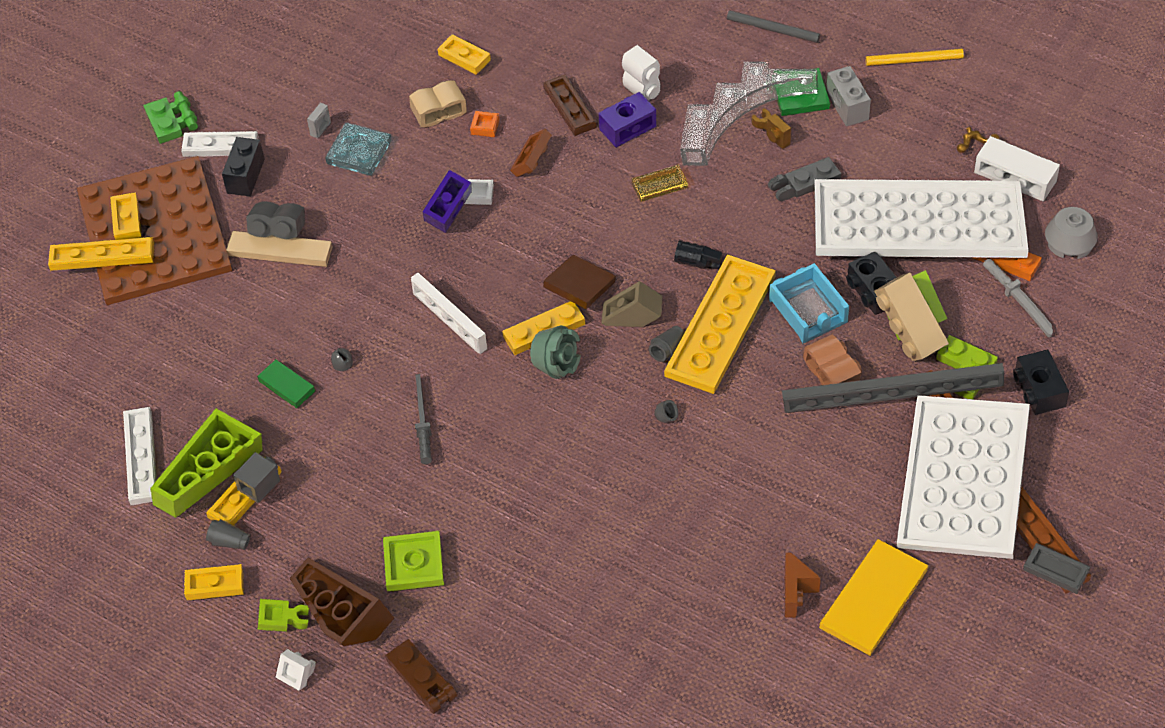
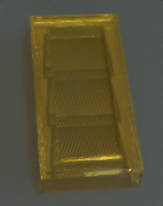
[632,164,688,202]

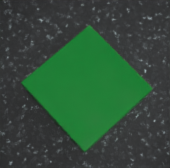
[771,68,830,116]

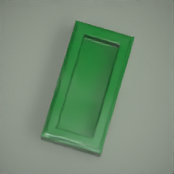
[257,360,315,409]

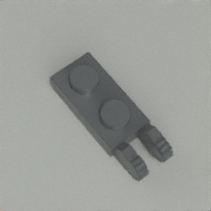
[768,157,841,201]

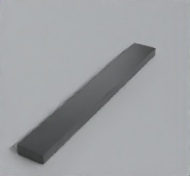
[782,363,1004,413]

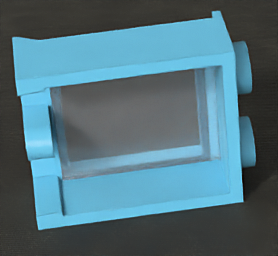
[769,263,849,344]

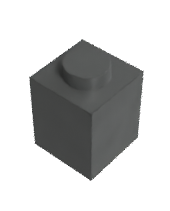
[233,452,280,504]

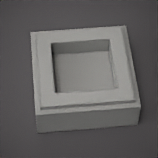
[307,103,331,138]

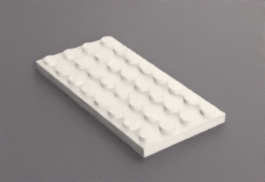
[814,179,1028,258]

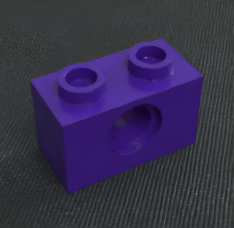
[598,92,657,147]
[423,170,472,233]

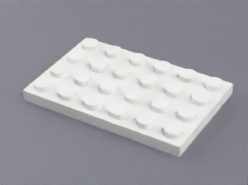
[897,395,1030,559]

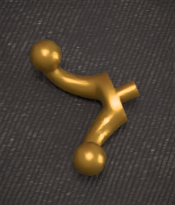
[957,127,1000,153]

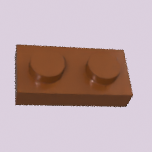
[510,129,552,177]

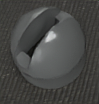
[331,348,353,371]
[654,400,678,423]

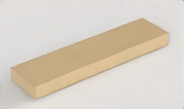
[226,231,333,267]

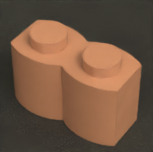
[803,334,862,385]

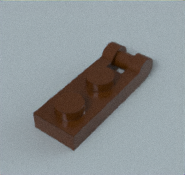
[385,639,458,714]

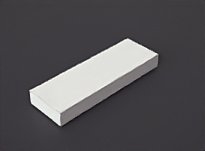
[181,131,259,157]

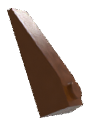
[290,557,394,647]

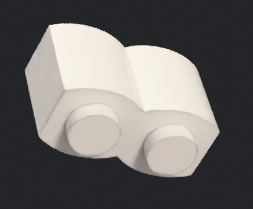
[622,45,660,101]

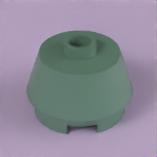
[530,325,581,379]

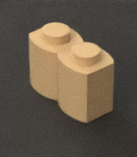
[409,81,467,127]

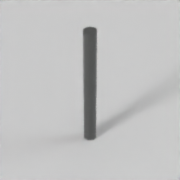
[727,10,820,43]

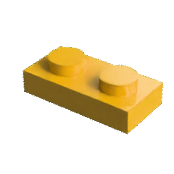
[438,34,491,75]
[111,192,141,240]
[184,564,243,600]

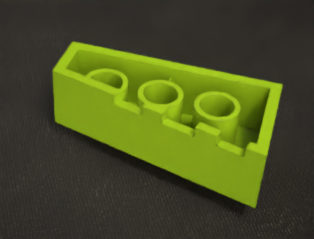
[150,408,263,518]

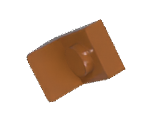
[785,553,820,618]

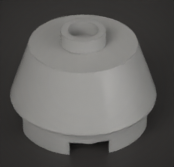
[1045,207,1098,259]

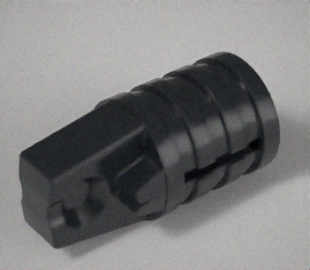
[674,240,723,269]

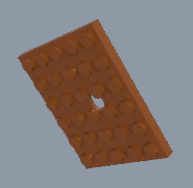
[77,156,232,305]

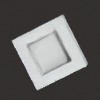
[276,649,316,691]

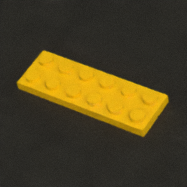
[664,254,776,394]

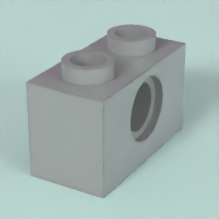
[826,66,871,127]

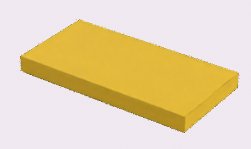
[819,539,928,656]

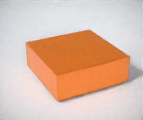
[470,111,500,137]

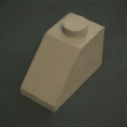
[602,281,662,327]

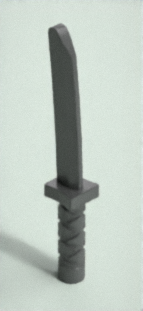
[415,374,432,464]

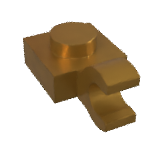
[752,109,791,149]

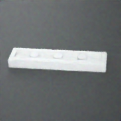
[411,273,487,354]
[123,407,157,505]

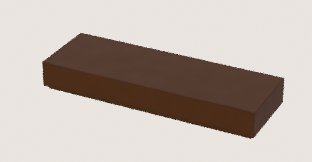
[543,74,597,136]

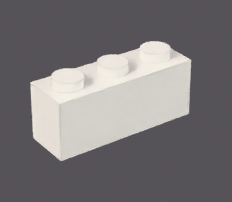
[974,136,1060,202]

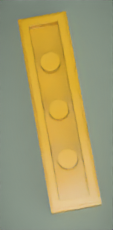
[48,237,154,271]

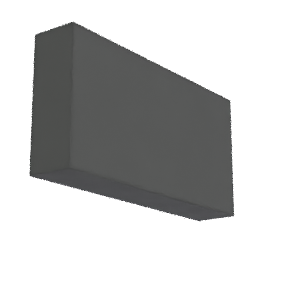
[1024,543,1090,594]

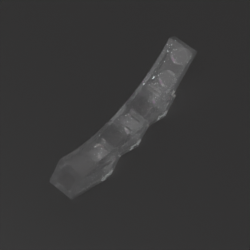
[680,62,818,166]

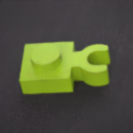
[258,599,309,632]

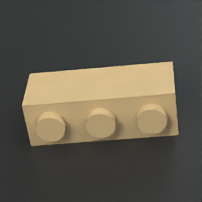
[874,273,949,361]

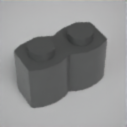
[246,202,305,239]

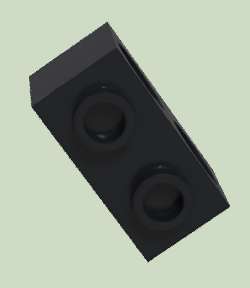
[846,252,897,315]

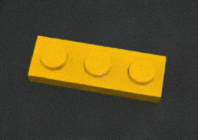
[502,301,585,355]

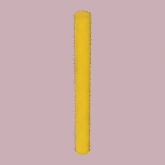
[865,49,964,66]

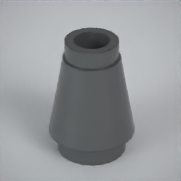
[649,326,684,362]
[206,519,250,550]

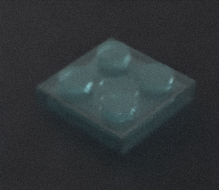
[325,122,392,176]

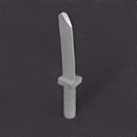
[983,258,1053,337]

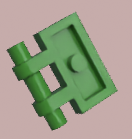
[143,91,198,144]

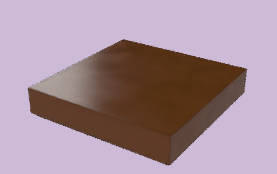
[543,254,616,309]

